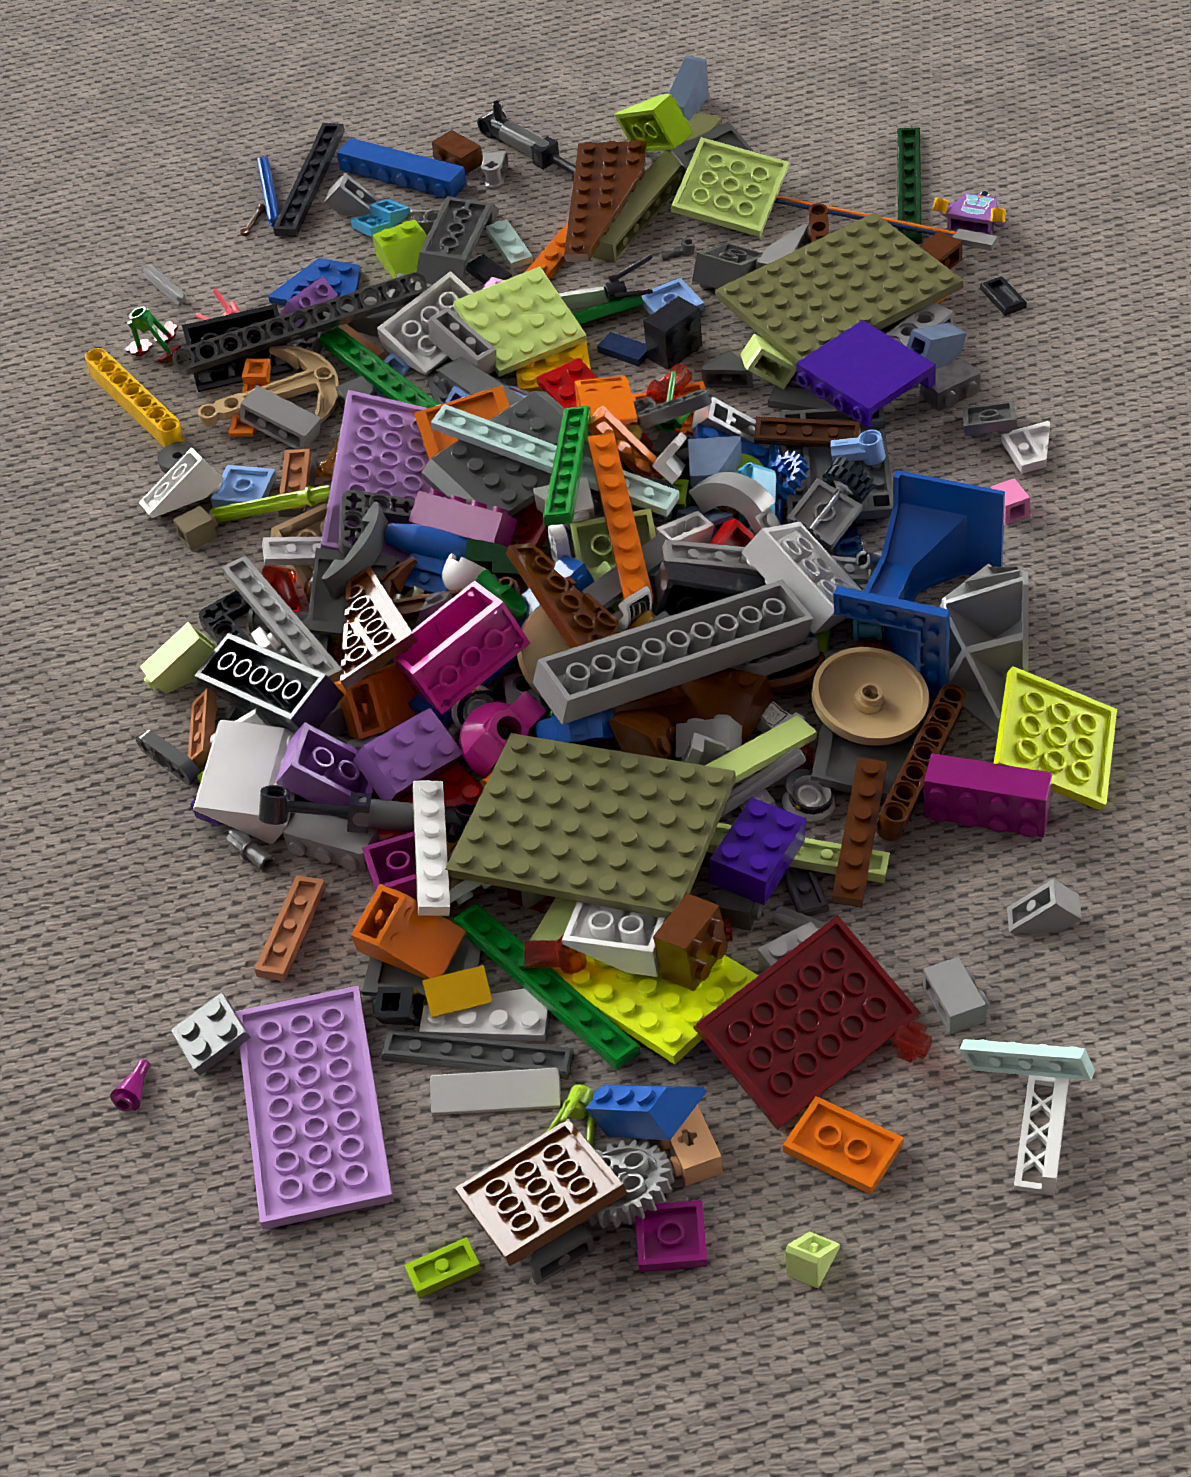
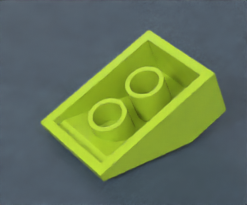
[614,94,693,152]
[372,219,427,279]

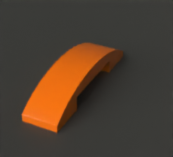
[228,359,271,437]

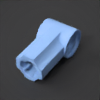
[830,430,886,465]

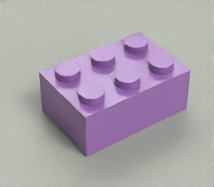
[353,708,463,801]
[275,723,373,820]

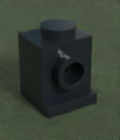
[372,987,424,1026]

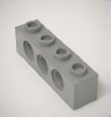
[886,302,954,347]

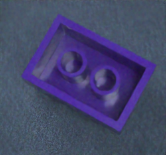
[709,797,806,905]

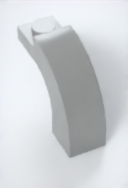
[689,472,780,535]

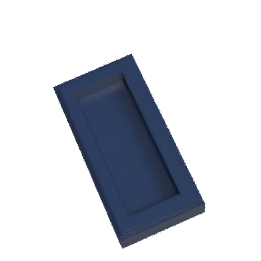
[597,332,647,367]

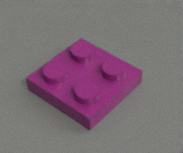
[635,1200,708,1272]

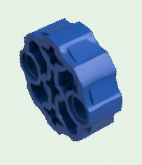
[535,709,618,748]

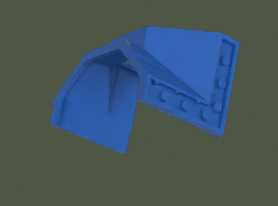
[833,470,1005,699]

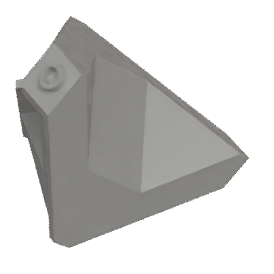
[939,564,1029,736]

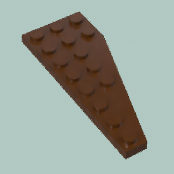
[564,140,647,262]
[506,543,686,712]

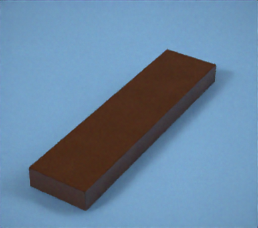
[754,416,861,448]

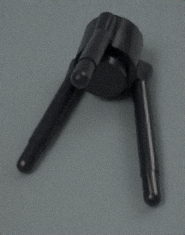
[603,255,653,302]

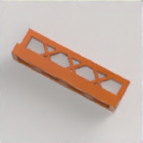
[589,406,678,479]

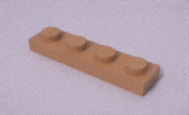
[254,875,326,981]

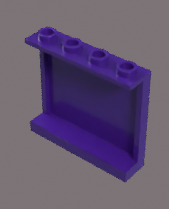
[796,320,936,429]

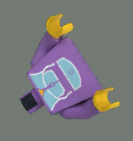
[932,191,1006,235]

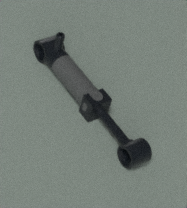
[477,100,575,181]
[259,785,476,843]

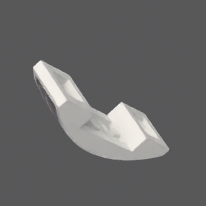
[612,586,652,631]

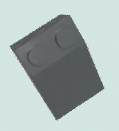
[692,242,763,289]

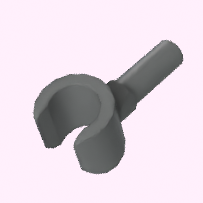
[662,238,695,260]

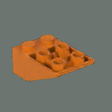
[575,376,638,427]
[334,663,417,740]
[351,884,466,979]

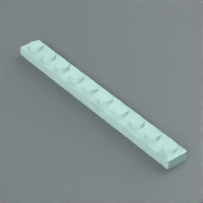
[431,404,679,517]

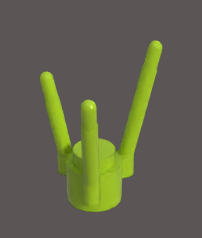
[546,1084,595,1148]

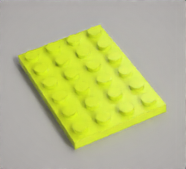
[546,946,759,1064]

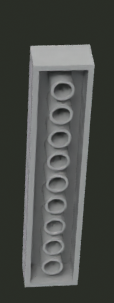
[533,580,813,725]

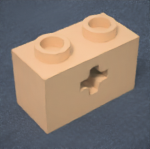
[659,1104,723,1186]

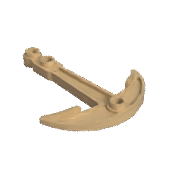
[198,346,339,427]

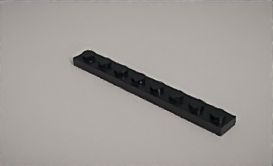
[273,123,345,237]

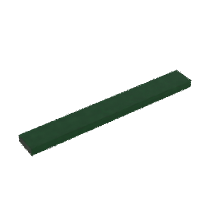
[897,127,922,244]

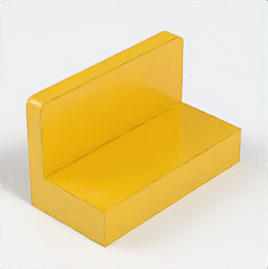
[422,965,492,1017]

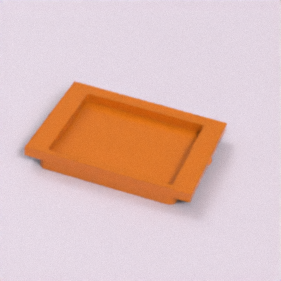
[414,385,510,460]

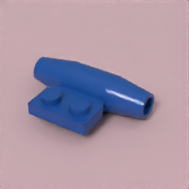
[385,523,488,594]

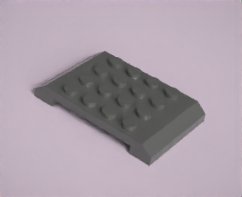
[422,391,595,517]
[779,407,893,520]

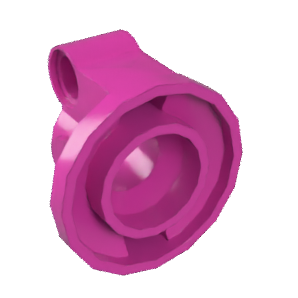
[459,691,547,778]

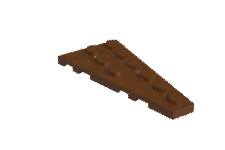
[340,566,418,690]

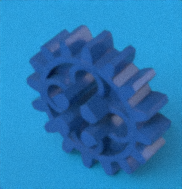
[768,451,809,505]

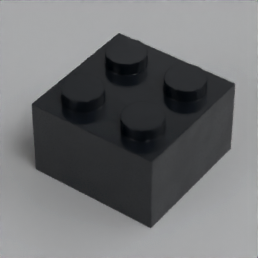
[643,296,703,370]

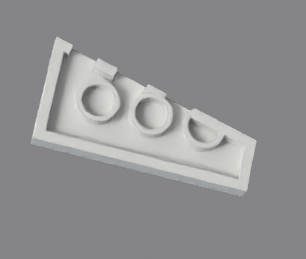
[419,988,549,1041]

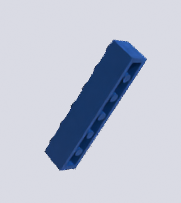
[336,138,467,198]

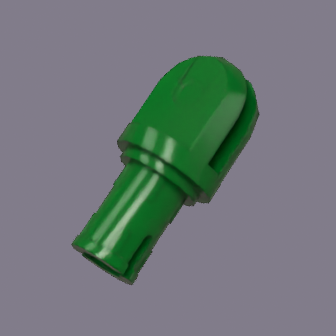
[475,569,527,621]

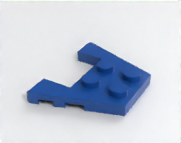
[268,258,361,306]

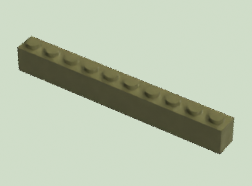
[592,112,722,263]

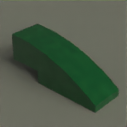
[465,539,523,579]

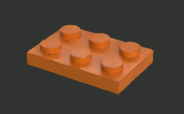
[783,1096,904,1195]

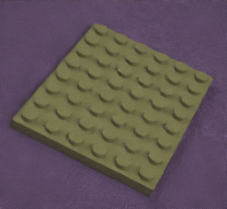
[715,212,963,365]
[445,733,736,918]

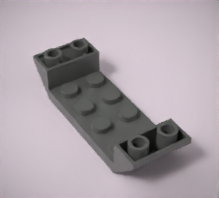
[416,196,499,285]

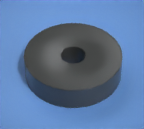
[157,442,198,473]

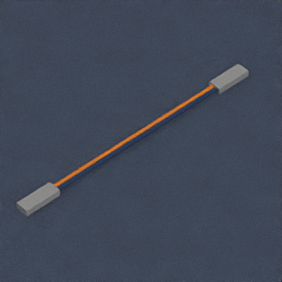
[774,196,998,251]

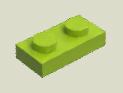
[404,1237,482,1299]

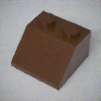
[609,708,676,759]

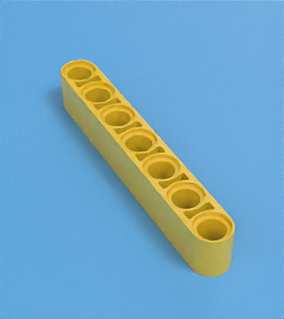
[85,348,185,447]

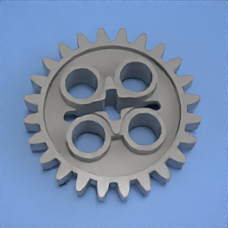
[588,1140,674,1228]

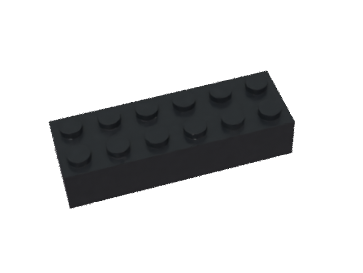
[194,633,345,733]

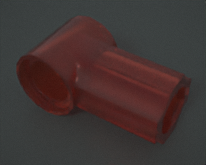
[646,363,692,405]
[261,565,301,612]
[524,935,587,975]

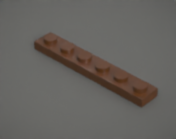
[831,757,887,908]

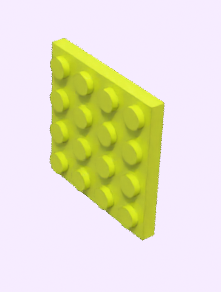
[994,666,1117,810]

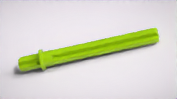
[209,485,331,523]

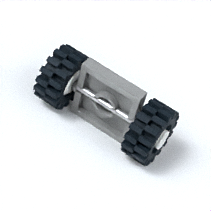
[785,457,875,550]

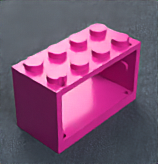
[392,581,531,715]

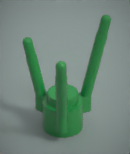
[654,371,692,432]

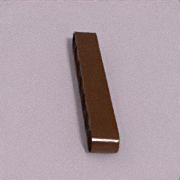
[876,684,966,841]

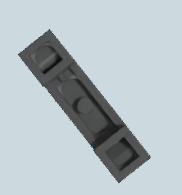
[321,502,388,598]

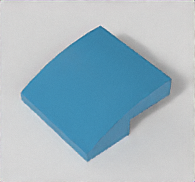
[350,199,411,237]

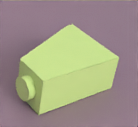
[740,333,796,389]
[140,622,217,694]

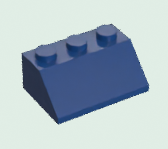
[585,1085,707,1140]

